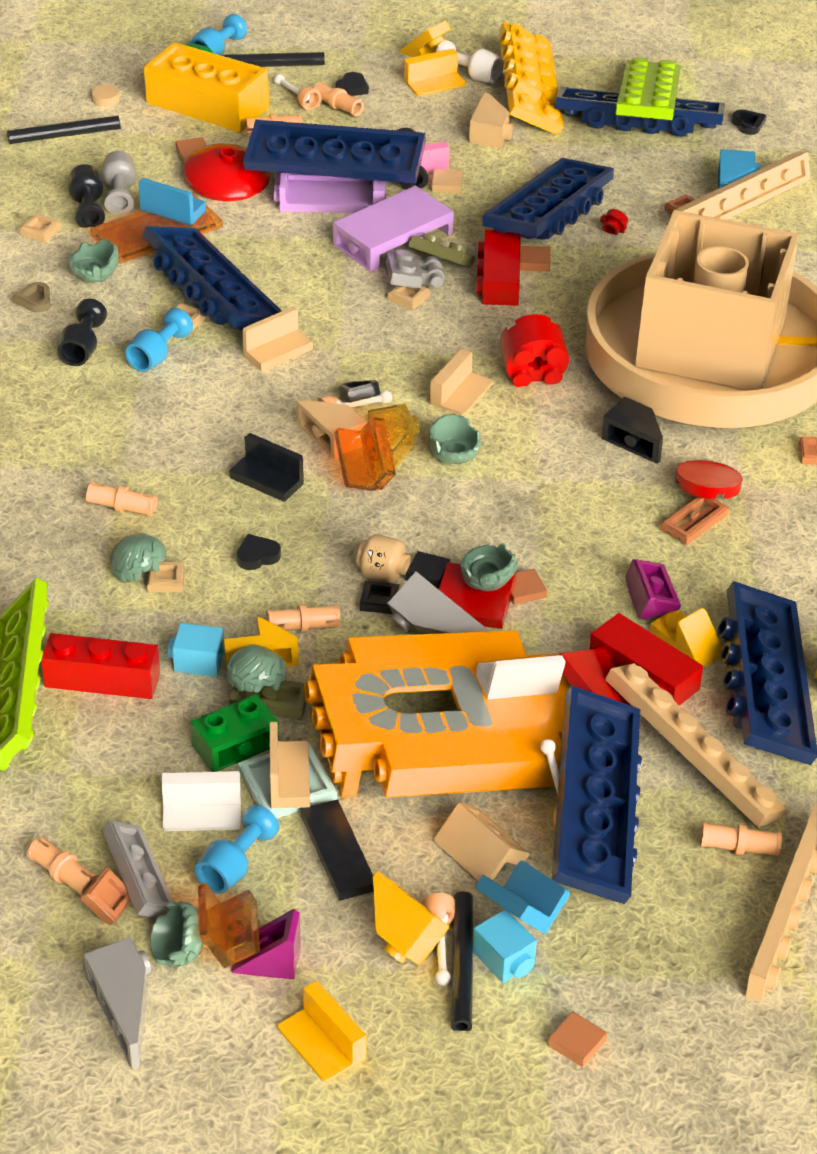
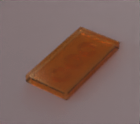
[90,192,223,264]

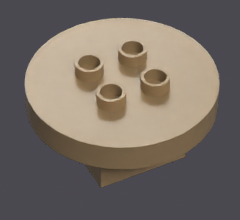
[584,210,817,428]

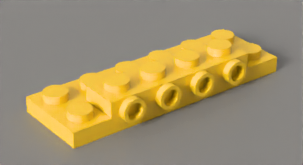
[499,21,563,134]

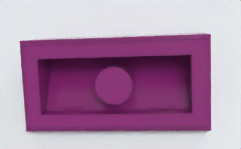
[625,559,681,619]

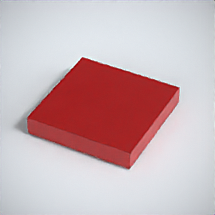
[439,562,516,629]
[559,648,632,706]

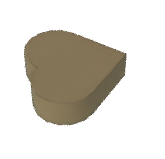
[13,282,51,312]

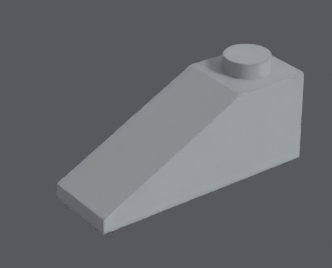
[388,572,489,634]
[84,937,152,1069]

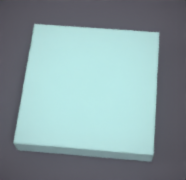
[238,743,337,818]

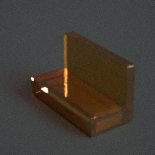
[334,417,396,491]
[198,882,260,968]

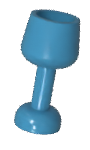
[189,14,247,55]
[125,308,193,372]
[194,804,280,894]

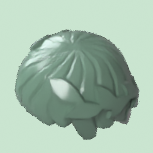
[69,239,119,283]
[429,413,481,465]
[111,533,167,582]
[460,543,518,591]
[227,645,286,692]
[150,901,204,967]

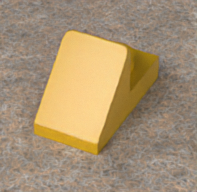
[399,20,451,57]
[650,608,723,668]
[224,617,299,673]

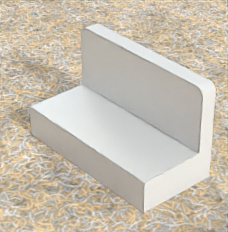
[476,655,565,700]
[162,771,241,831]

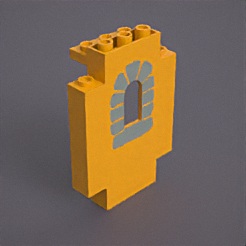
[304,630,571,798]

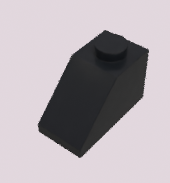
[602,396,663,464]

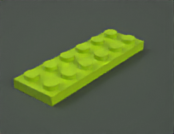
[616,57,681,120]
[0,577,49,771]

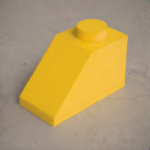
[373,871,450,965]

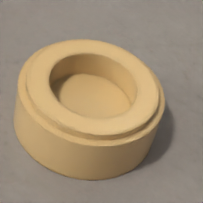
[92,85,120,106]

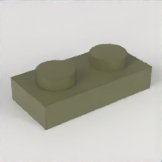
[408,233,475,267]
[229,680,307,720]

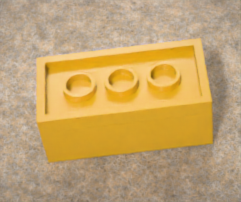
[144,42,269,133]

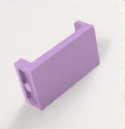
[274,172,386,213]
[333,185,454,272]

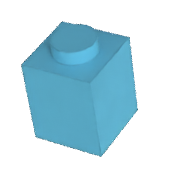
[168,623,224,677]
[473,910,537,983]

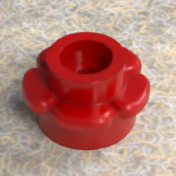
[600,209,628,235]

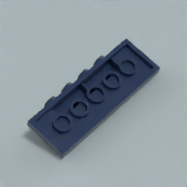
[555,87,725,137]
[243,119,426,184]
[482,157,614,240]
[143,226,282,330]
[717,581,817,765]
[551,686,642,904]

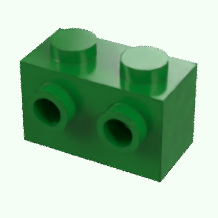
[190,694,279,772]

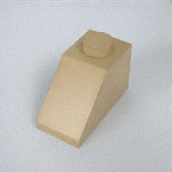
[469,93,513,148]
[297,400,369,459]

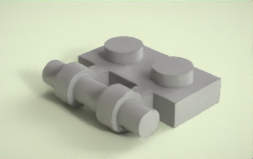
[385,250,445,289]

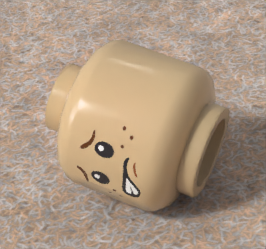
[356,534,411,583]

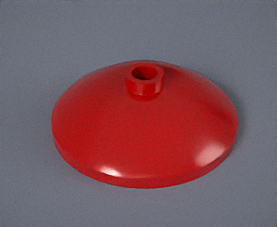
[184,143,270,202]

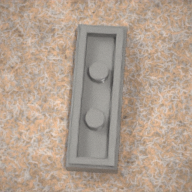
[102,820,173,918]

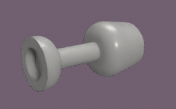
[101,150,136,213]

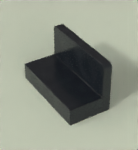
[229,433,304,502]

